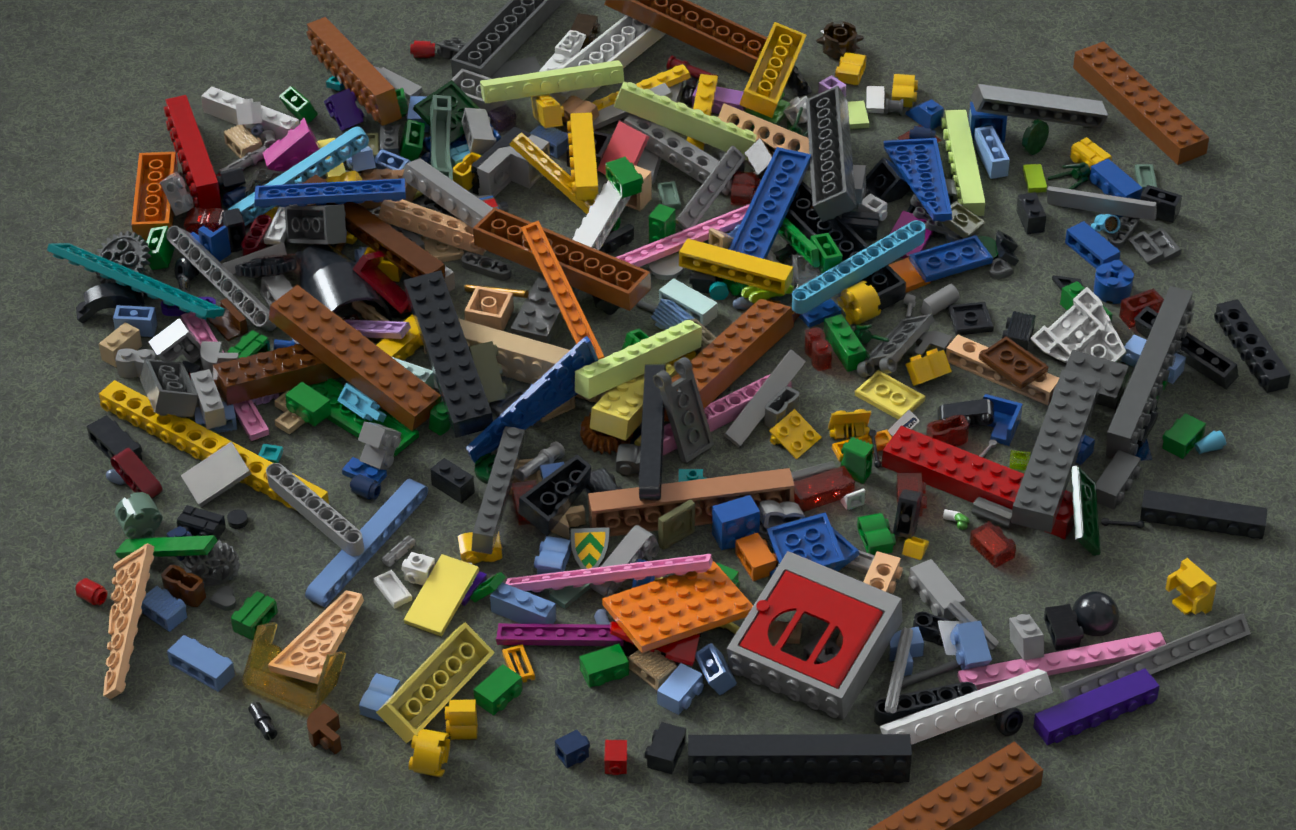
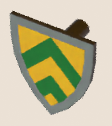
[571,528,610,569]

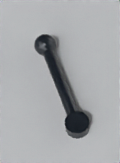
[868,430,882,468]
[1101,518,1144,528]

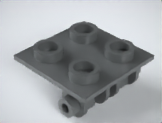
[436,37,468,60]

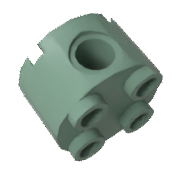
[114,492,163,539]

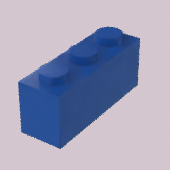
[1089,159,1143,200]
[1065,221,1121,269]

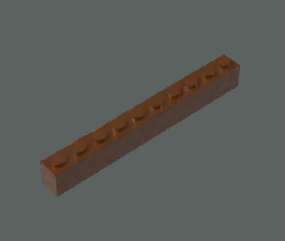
[302,175,445,278]

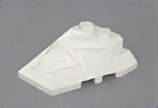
[1030,287,1127,363]

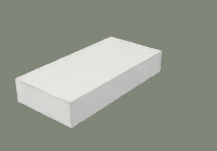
[866,86,884,113]
[374,570,412,609]

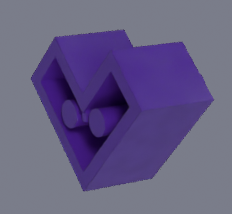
[324,89,364,131]

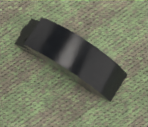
[76,283,145,323]

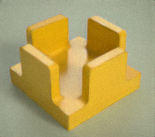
[1165,558,1217,615]

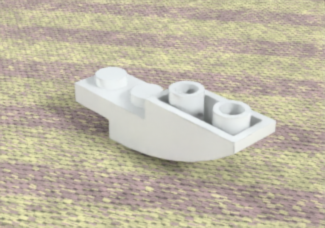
[539,30,586,72]

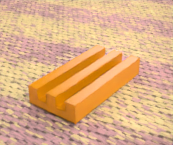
[502,644,535,683]

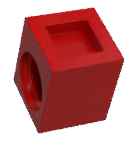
[604,740,627,775]

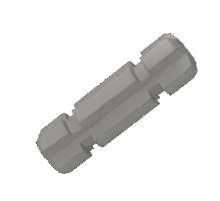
[382,536,415,567]

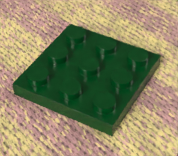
[413,80,480,145]

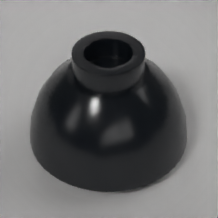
[174,257,199,282]
[994,707,1023,737]

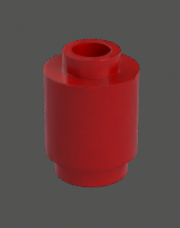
[410,41,435,59]
[75,578,108,605]

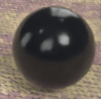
[1072,591,1119,636]

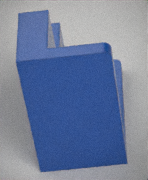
[190,226,231,262]
[983,394,1023,446]

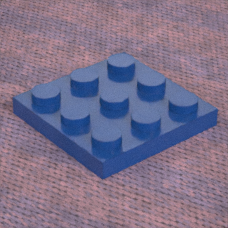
[767,512,845,569]

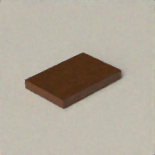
[979,337,1049,389]

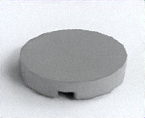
[648,253,685,280]

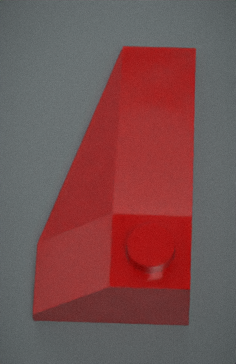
[610,622,700,666]

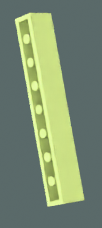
[480,60,624,103]
[614,81,757,160]
[941,110,985,216]
[575,320,702,399]

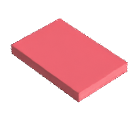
[597,121,650,175]

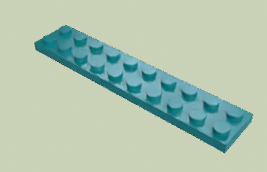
[47,243,226,319]

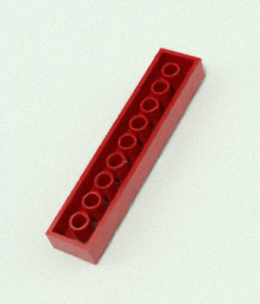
[882,426,1074,540]

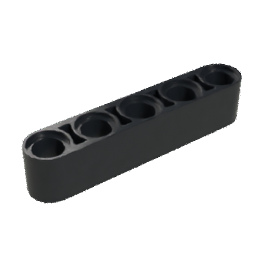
[874,682,977,726]

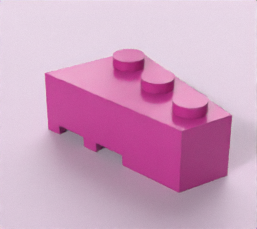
[263,118,320,178]

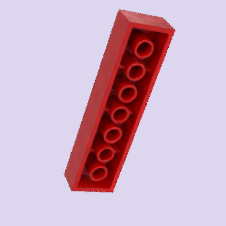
[163,95,222,214]

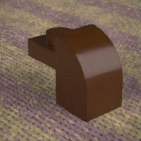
[307,703,342,754]

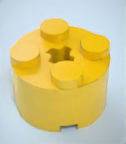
[837,281,881,325]
[409,729,450,777]

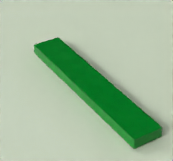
[778,217,820,267]
[115,535,218,558]

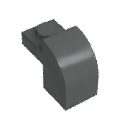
[912,331,952,357]

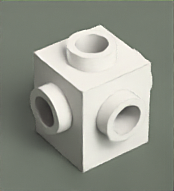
[784,96,808,125]
[402,552,435,585]

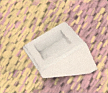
[840,489,865,510]

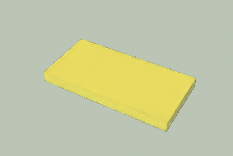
[404,554,479,637]

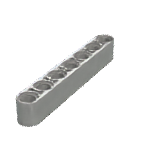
[266,463,364,556]

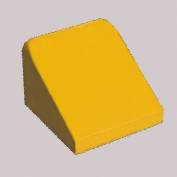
[902,536,929,560]

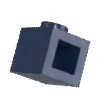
[555,729,590,768]

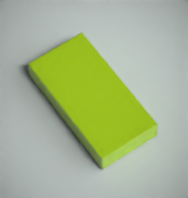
[1023,164,1047,193]

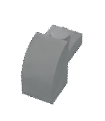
[200,341,239,376]

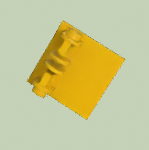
[769,409,822,459]
[828,409,871,439]

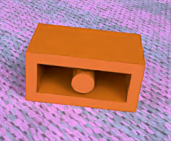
[735,533,778,581]

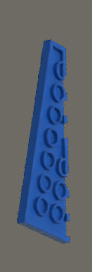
[884,138,952,222]
[465,336,598,463]

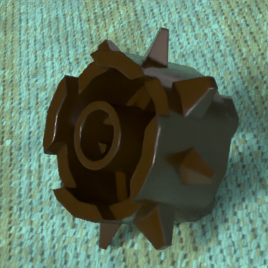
[816,21,864,61]

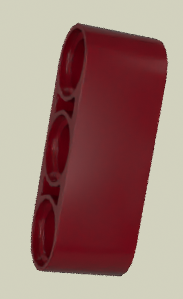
[241,215,272,256]
[110,448,163,499]

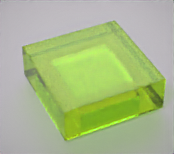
[1009,450,1031,470]

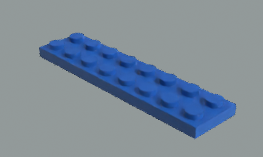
[729,147,812,259]
[254,178,406,208]

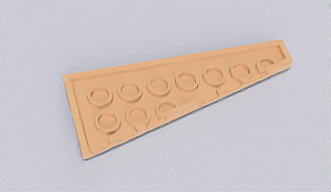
[103,543,154,699]

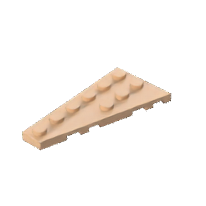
[268,590,364,684]

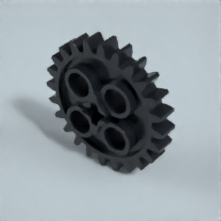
[235,256,297,278]

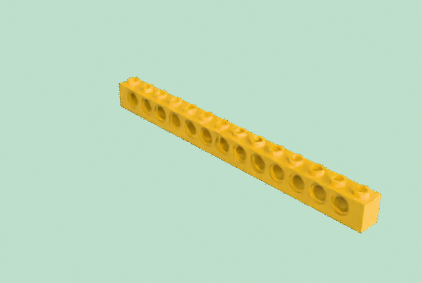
[99,380,329,515]

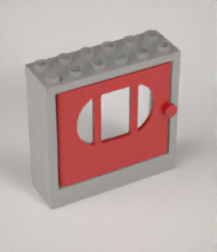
[727,551,903,720]

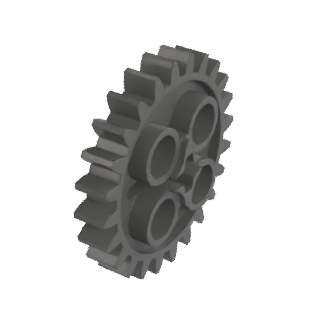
[95,231,151,284]

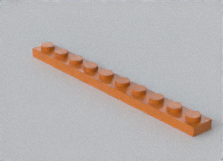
[521,220,605,360]

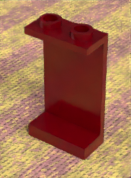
[353,251,412,314]

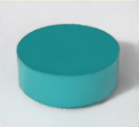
[709,282,729,300]

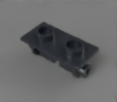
[787,66,813,97]

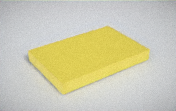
[855,370,925,420]

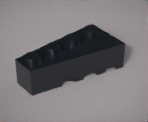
[518,454,592,536]

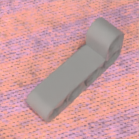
[589,525,660,597]

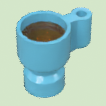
[1091,214,1120,233]

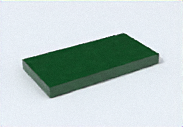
[1071,466,1101,556]

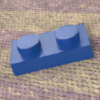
[799,299,842,328]
[342,457,387,484]

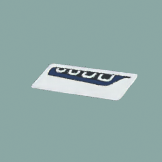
[888,410,919,436]

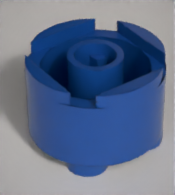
[1094,260,1134,304]

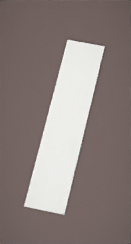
[222,242,287,274]

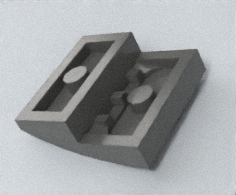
[1128,227,1181,264]

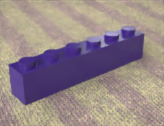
[1033,668,1160,745]

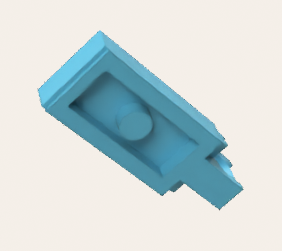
[337,383,387,422]

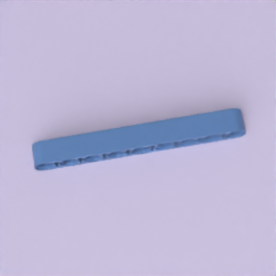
[305,479,428,607]

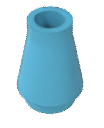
[1195,431,1226,454]

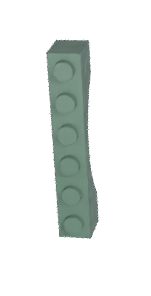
[430,95,453,180]

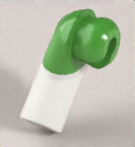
[943,509,970,530]

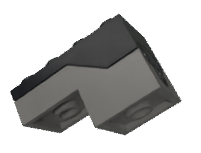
[471,127,550,197]

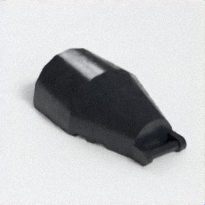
[295,244,392,321]

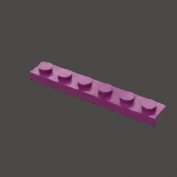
[496,623,624,646]

